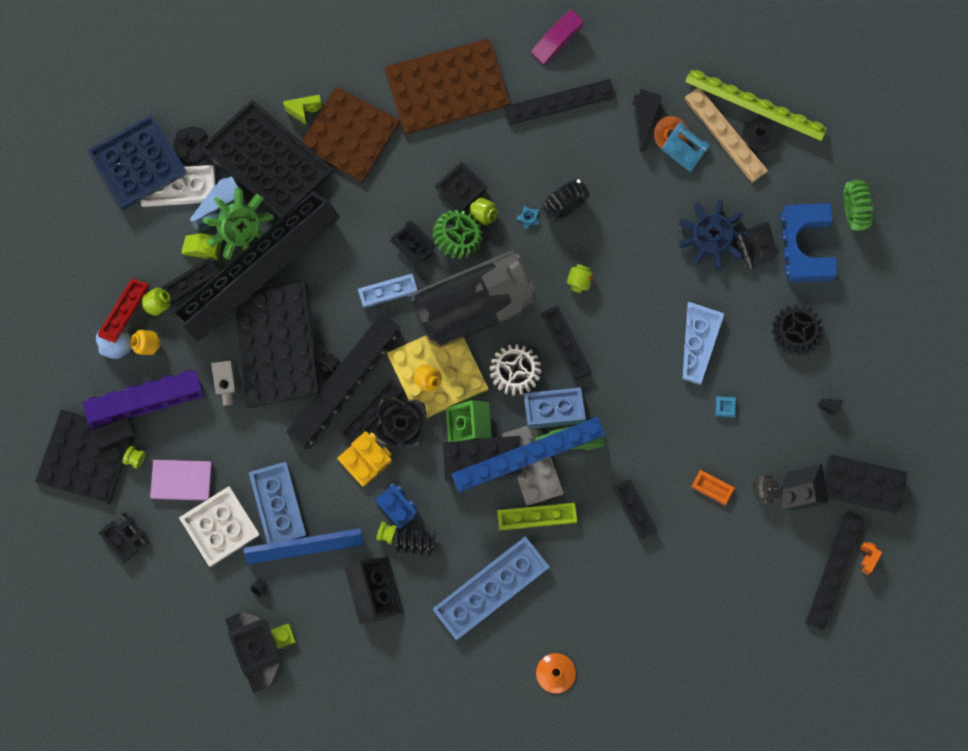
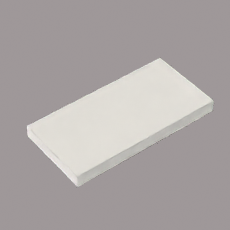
[141,165,216,207]

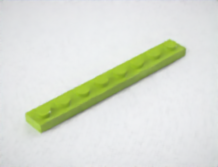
[685,70,827,141]

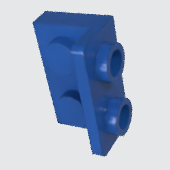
[375,483,418,530]

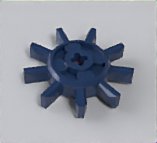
[678,200,749,271]

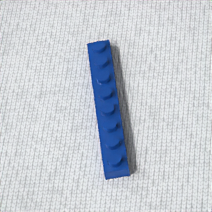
[451,417,605,493]

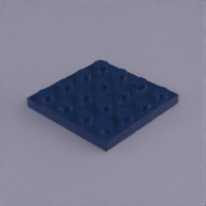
[87,114,188,211]

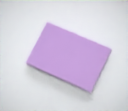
[150,460,212,501]

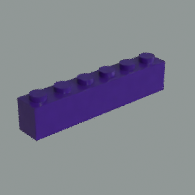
[82,370,203,429]

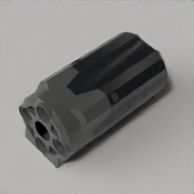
[408,250,536,348]

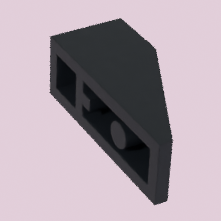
[632,89,662,152]

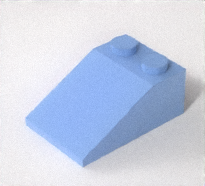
[190,177,246,234]

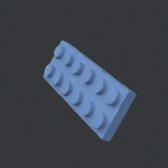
[432,536,550,641]

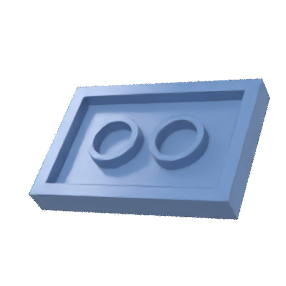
[524,388,586,429]

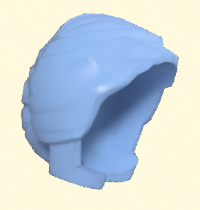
[96,330,132,359]

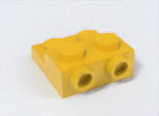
[337,431,392,487]

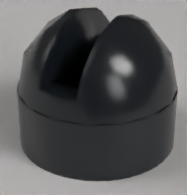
[250,580,268,597]

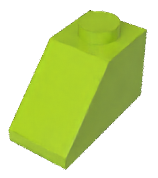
[181,233,222,261]

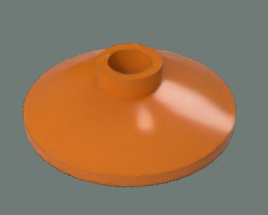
[654,116,689,148]
[536,653,576,693]

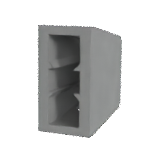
[211,361,238,406]

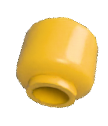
[130,330,161,356]
[413,364,442,392]

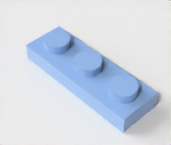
[358,274,417,308]

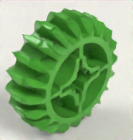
[843,180,873,231]
[433,209,483,260]

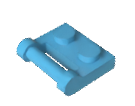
[661,122,710,172]

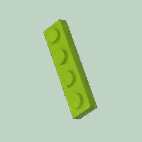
[497,503,577,531]

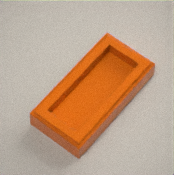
[691,470,735,506]

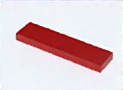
[98,278,149,343]

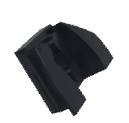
[225,612,281,693]

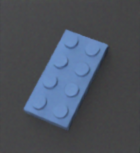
[249,462,307,544]

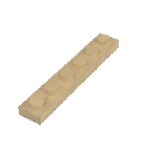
[684,88,768,183]

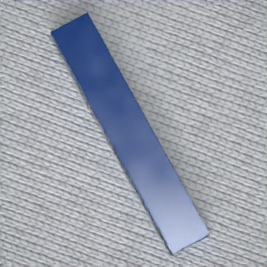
[244,529,364,565]

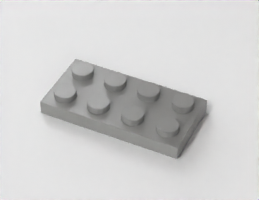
[502,426,564,507]

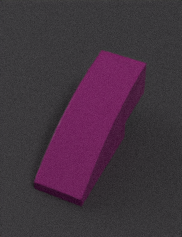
[531,9,584,66]

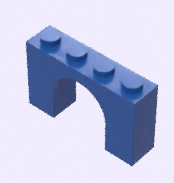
[780,203,837,283]

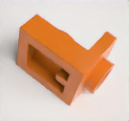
[860,542,882,575]

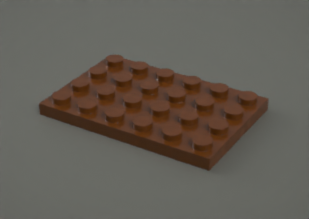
[384,38,510,135]

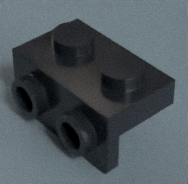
[390,220,436,266]

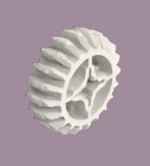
[490,344,541,396]

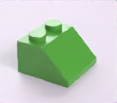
[446,400,492,442]

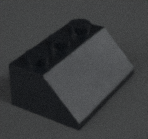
[344,557,403,624]

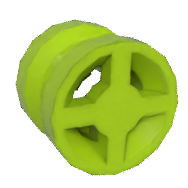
[123,446,146,470]
[376,521,397,545]

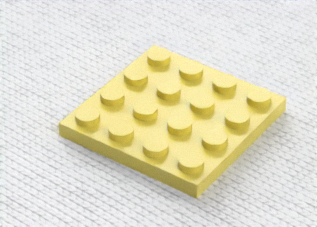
[387,336,488,419]

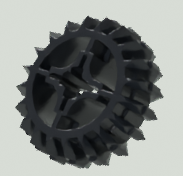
[541,180,590,222]
[771,304,824,356]

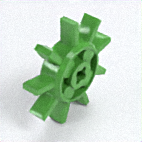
[203,188,273,260]

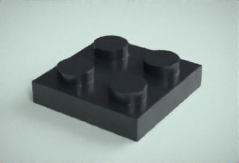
[435,162,488,213]

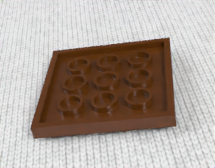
[302,87,400,183]

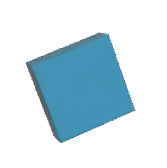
[715,396,736,418]

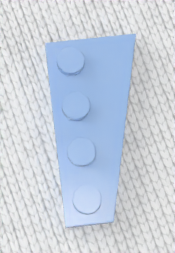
[682,302,724,385]

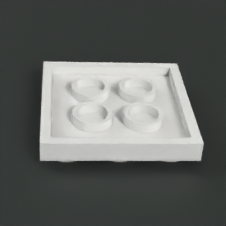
[179,486,260,568]

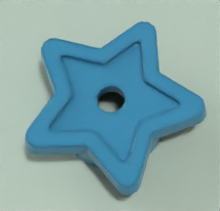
[516,206,540,229]

